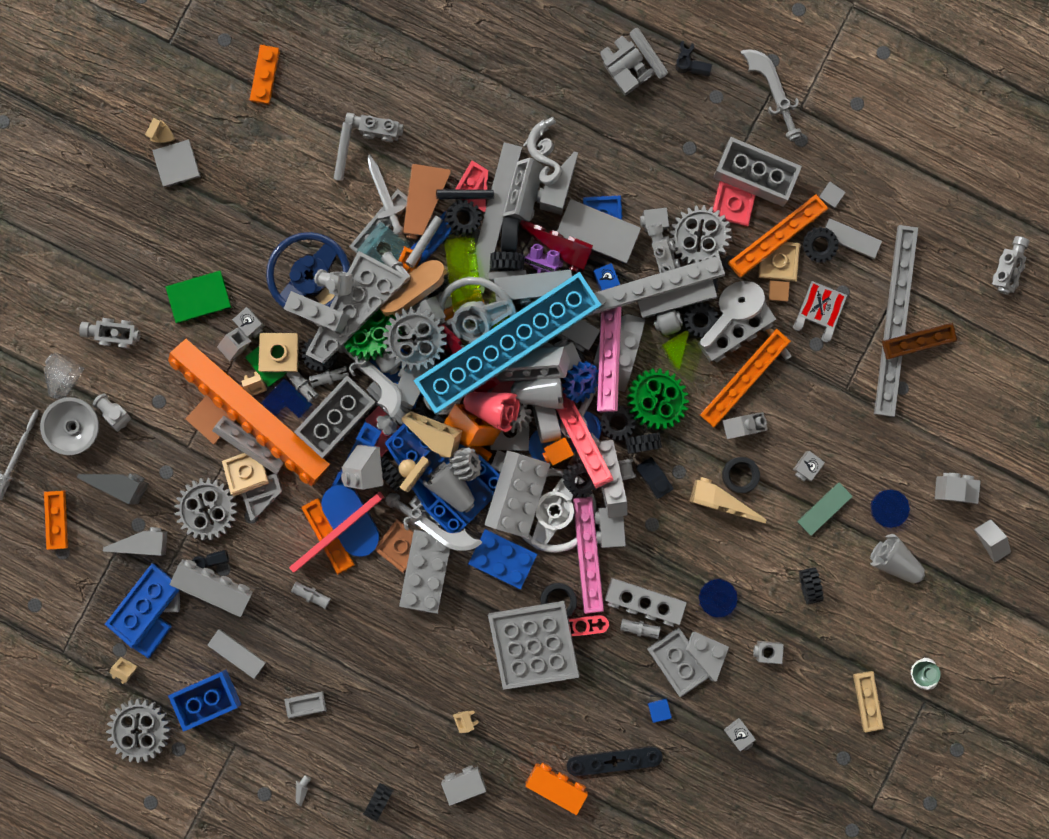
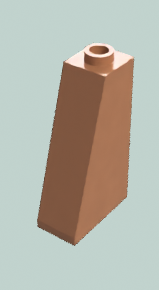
[403,164,451,240]

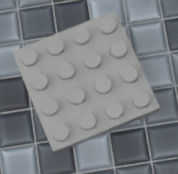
[488,601,579,690]

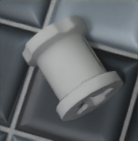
[618,458,637,480]

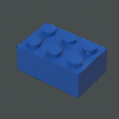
[468,529,537,590]
[168,669,242,732]

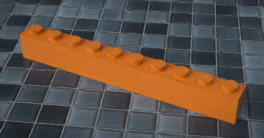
[168,339,330,487]

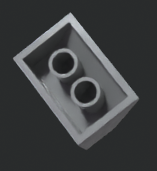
[502,158,544,222]

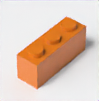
[525,763,588,815]

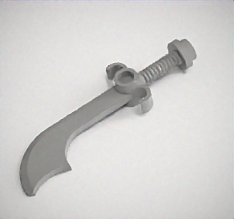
[741,50,802,141]
[337,345,401,418]
[385,493,482,551]

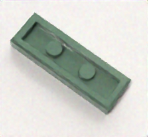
[797,482,853,536]

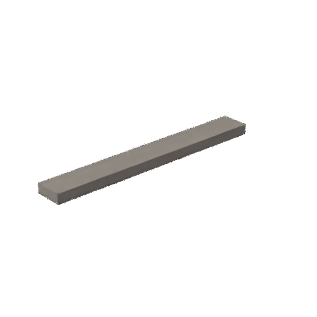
[465,142,522,294]

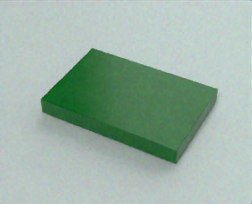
[165,271,232,323]

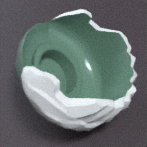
[911,658,941,690]

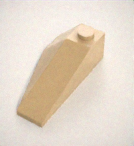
[689,477,767,523]

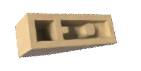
[401,411,462,458]

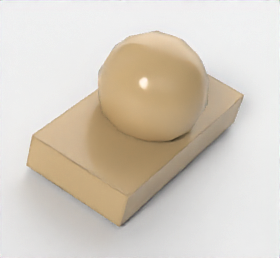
[398,456,431,492]

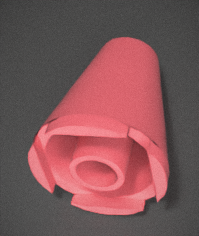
[463,392,520,432]

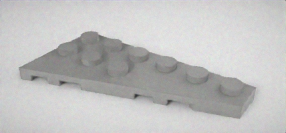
[306,251,410,364]

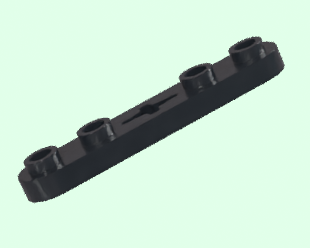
[566,746,663,776]

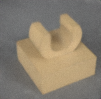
[242,372,267,396]
[109,657,138,684]
[453,711,479,733]

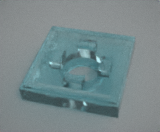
[356,222,410,265]

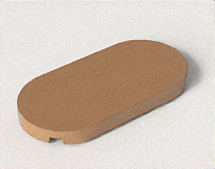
[380,260,447,316]

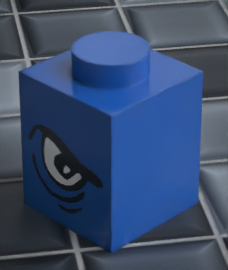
[593,263,620,291]

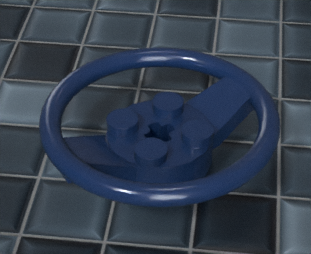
[266,232,350,314]

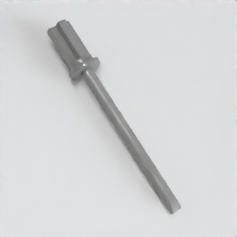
[0,409,39,500]

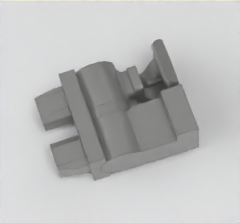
[600,36,654,96]

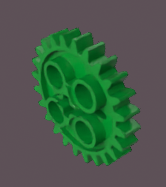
[343,309,402,361]
[627,368,689,431]

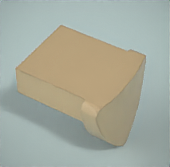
[145,118,175,143]

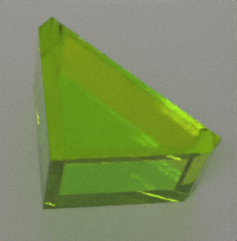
[660,331,689,371]

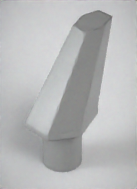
[296,775,311,806]

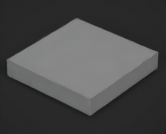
[152,139,201,188]

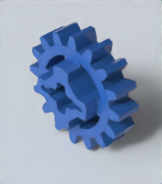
[562,361,599,403]

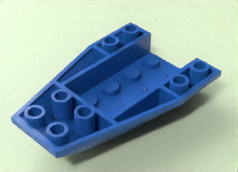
[385,423,500,533]

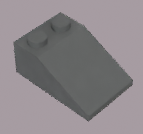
[77,473,149,504]

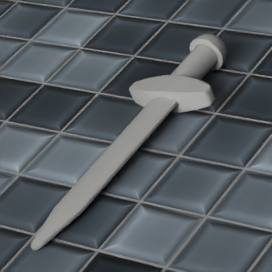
[368,155,405,236]

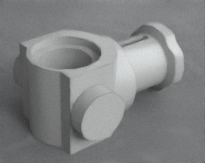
[314,269,355,296]
[92,393,131,432]

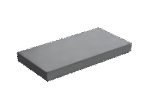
[557,199,641,264]

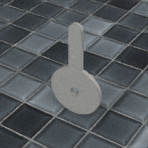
[700,281,765,348]

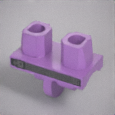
[524,244,564,273]

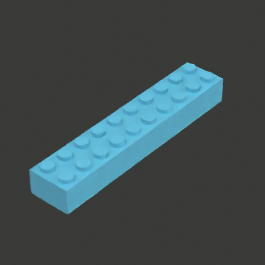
[413,272,601,415]

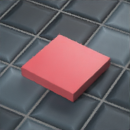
[713,181,756,227]

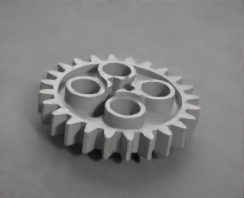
[670,205,732,265]
[383,307,447,370]
[174,478,238,540]
[106,698,171,763]

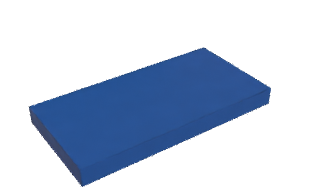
[105,563,180,648]

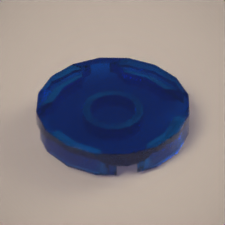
[871,489,910,528]
[699,579,737,617]

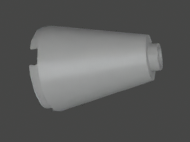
[511,378,564,409]
[423,458,475,512]
[870,534,925,584]

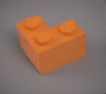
[444,404,501,447]

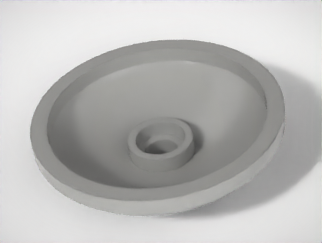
[40,397,99,455]

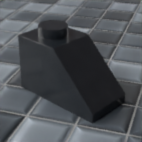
[636,457,674,499]

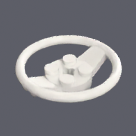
[521,468,596,553]

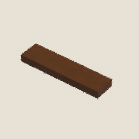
[882,323,957,360]

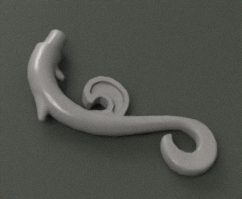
[523,116,562,185]

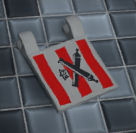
[793,281,847,342]

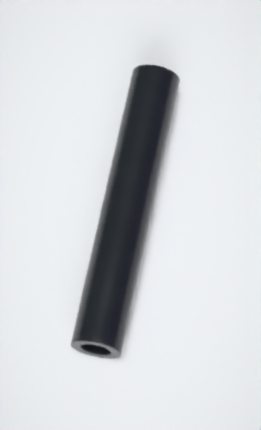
[436,189,494,199]

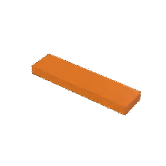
[301,498,355,575]

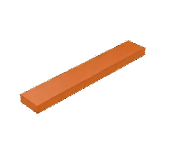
[728,194,828,278]
[700,329,791,427]

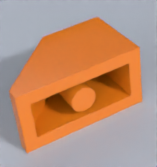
[543,438,574,466]

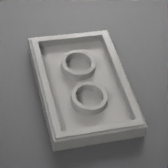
[647,627,709,697]

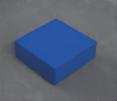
[648,699,672,723]

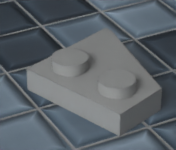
[242,474,283,520]
[686,632,729,682]

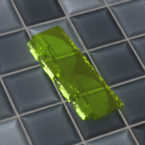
[444,236,483,313]

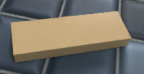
[853,671,884,732]

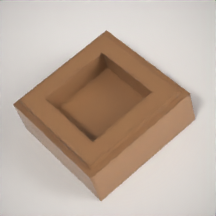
[768,281,789,302]

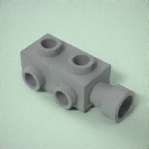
[345,112,404,143]
[647,223,681,273]
[992,236,1030,295]
[79,318,140,348]

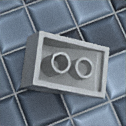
[537,152,578,215]

